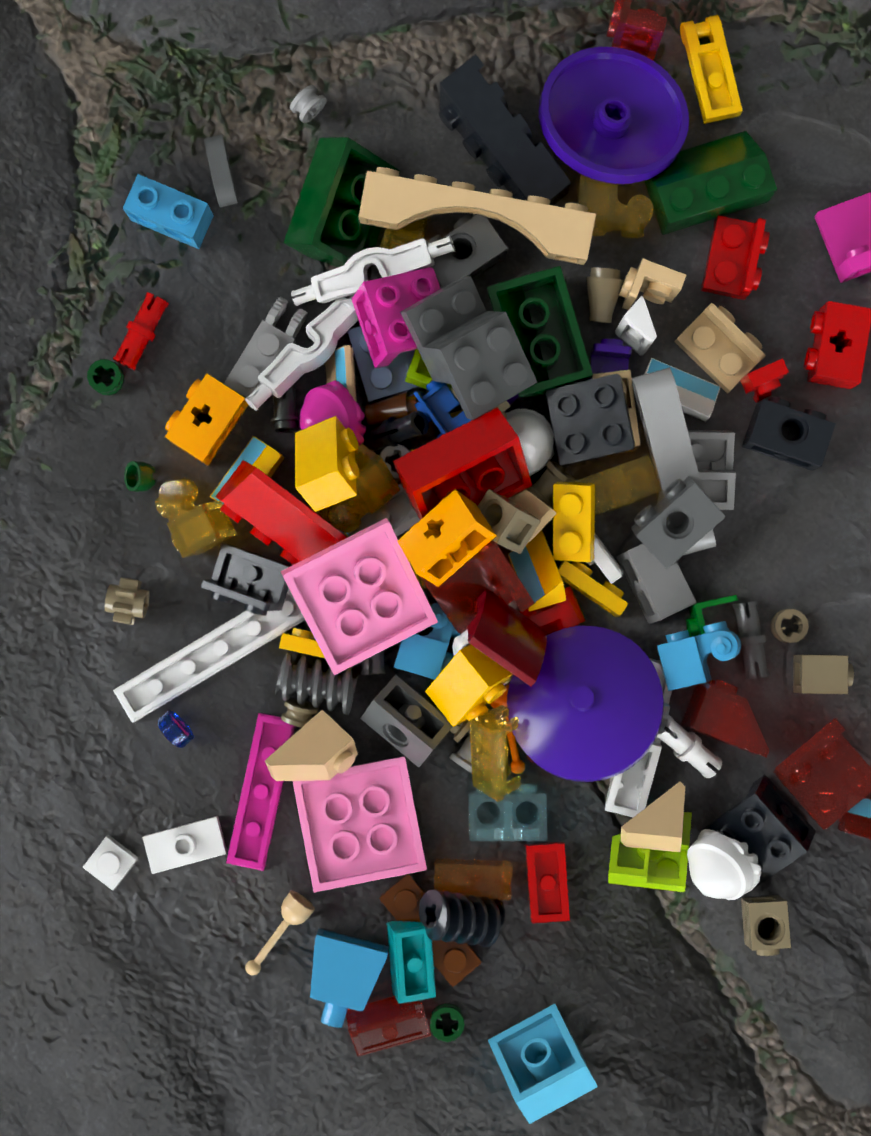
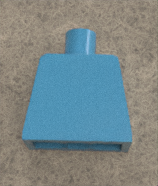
[310,928,389,1028]

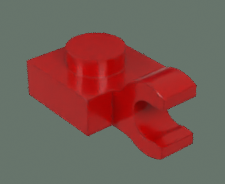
[740,358,789,402]

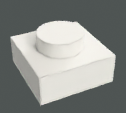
[83,835,139,890]

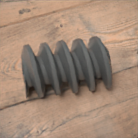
[275,652,359,715]

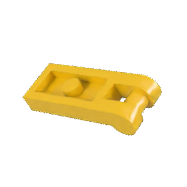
[680,15,743,124]

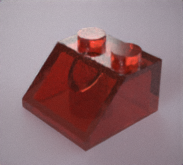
[681,679,769,758]

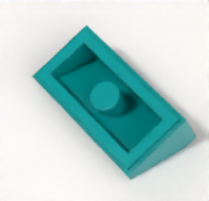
[387,921,436,1004]

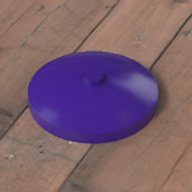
[539,47,689,184]
[507,626,664,782]

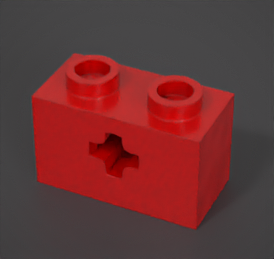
[804,301,871,389]

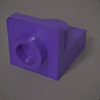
[590,339,632,379]

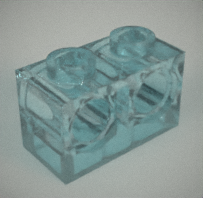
[468,784,547,841]

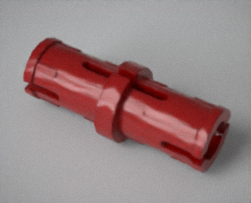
[113,292,169,370]

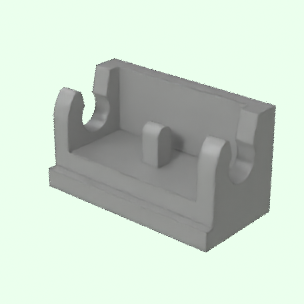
[616,544,697,624]

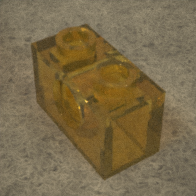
[575,455,662,517]

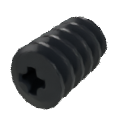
[419,890,505,947]

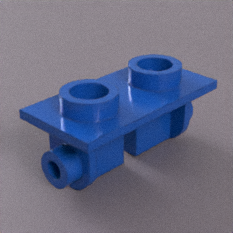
[413,381,472,438]

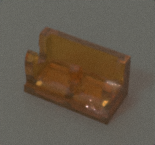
[434,859,513,901]

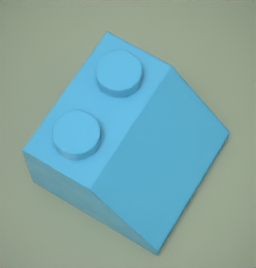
[488,1004,598,1124]

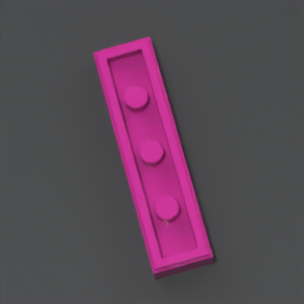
[226,713,296,871]

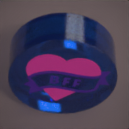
[158,710,194,748]

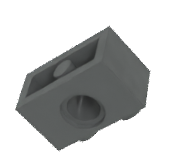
[428,214,508,289]
[631,476,726,569]
[360,675,453,767]

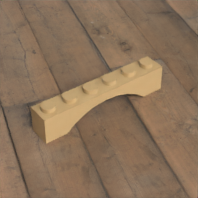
[359,167,596,265]

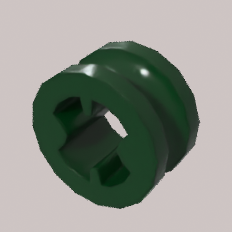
[87,359,124,395]
[430,1003,464,1042]

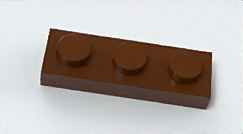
[379,874,482,987]

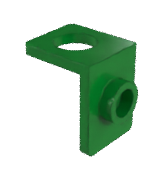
[686,595,738,637]

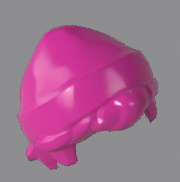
[300,380,366,447]

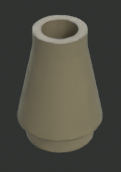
[586,267,624,323]

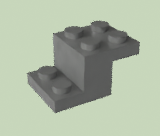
[400,276,537,420]

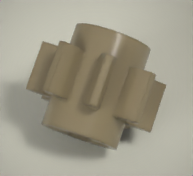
[105,577,150,625]

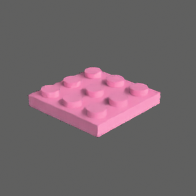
[281,518,438,675]
[292,756,427,893]

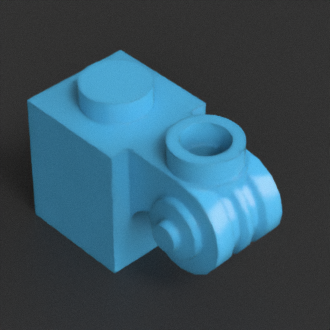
[394,602,465,680]
[657,621,741,691]

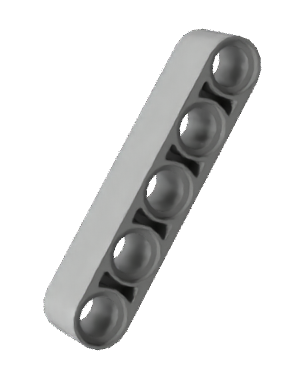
[632,367,716,556]

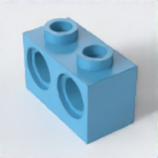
[123,174,214,249]

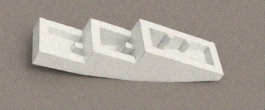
[604,658,672,817]

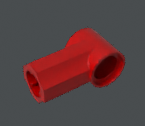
[519,586,586,634]

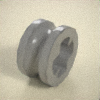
[290,85,327,123]

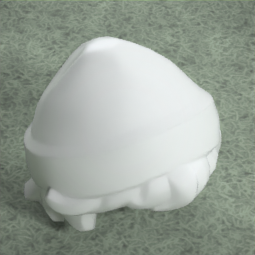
[506,409,555,476]
[687,829,761,900]

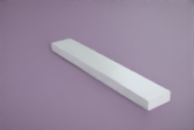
[113,588,305,723]

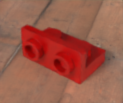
[701,215,770,300]

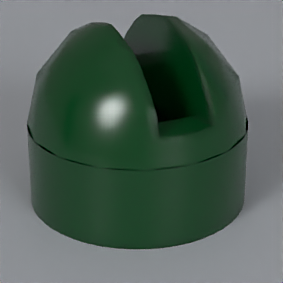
[124,461,156,492]

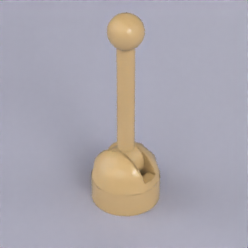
[245,891,315,975]

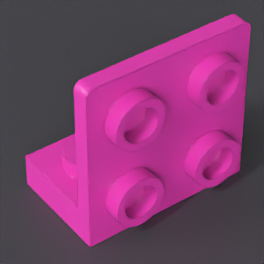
[815,192,871,283]
[351,267,440,369]

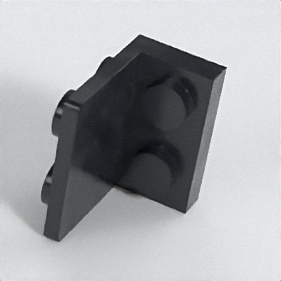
[546,374,635,468]
[703,774,816,889]

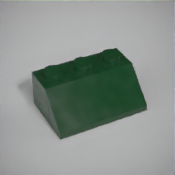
[645,131,777,235]
[283,137,400,267]
[486,266,593,398]

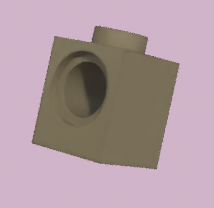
[478,489,541,554]
[793,655,854,694]
[741,895,791,956]

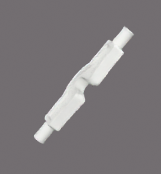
[291,236,455,306]
[245,295,358,411]

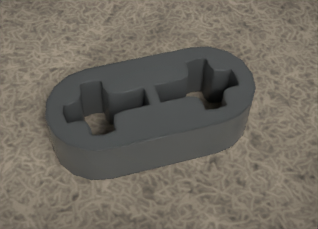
[204,134,238,208]

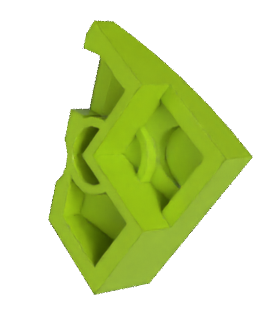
[608,812,692,892]

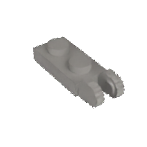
[224,297,308,398]

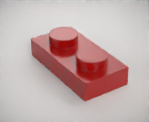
[525,842,570,923]

